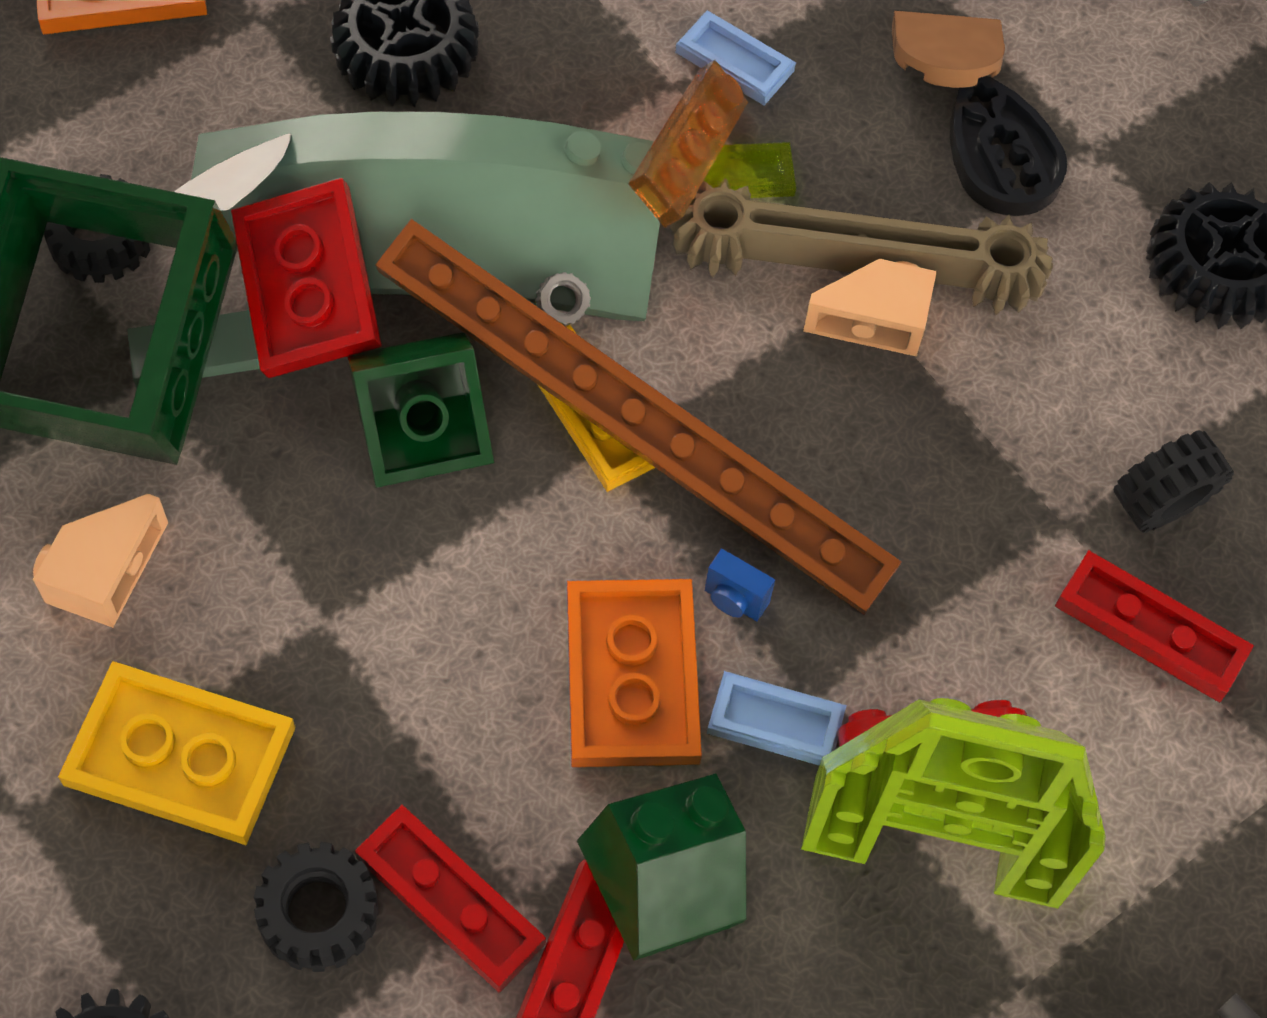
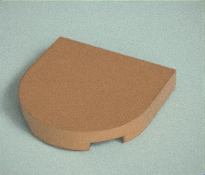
[892,11,1005,88]

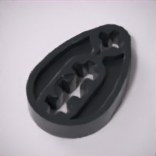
[950,76,1067,216]

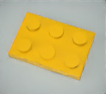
[58,661,296,845]

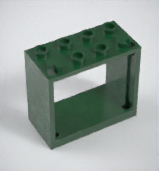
[0,157,238,465]

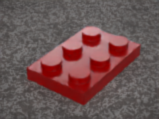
[231,178,382,379]

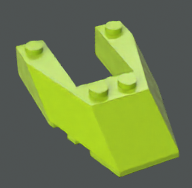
[801,698,1106,909]

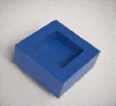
[704,548,775,621]

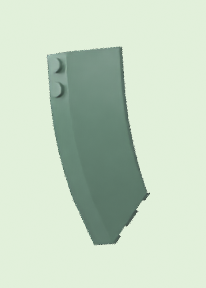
[191,111,667,321]

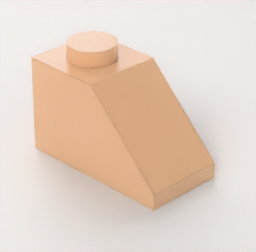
[803,259,937,356]
[33,494,168,628]

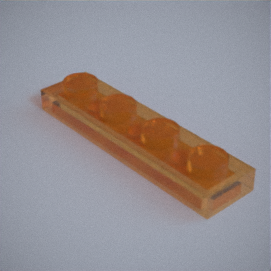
[628,60,748,228]

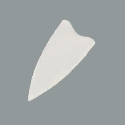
[174,134,291,210]

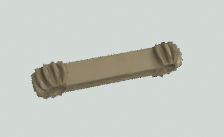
[670,177,1053,315]

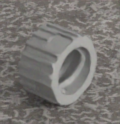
[535,272,591,326]

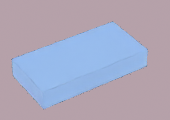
[675,10,796,105]
[706,671,847,766]

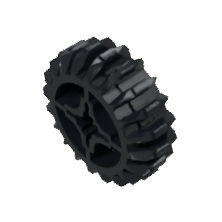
[330,0,479,107]
[1146,182,1267,330]

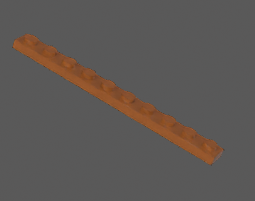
[375,219,902,615]

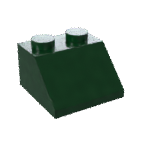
[347,332,494,488]
[577,773,747,961]

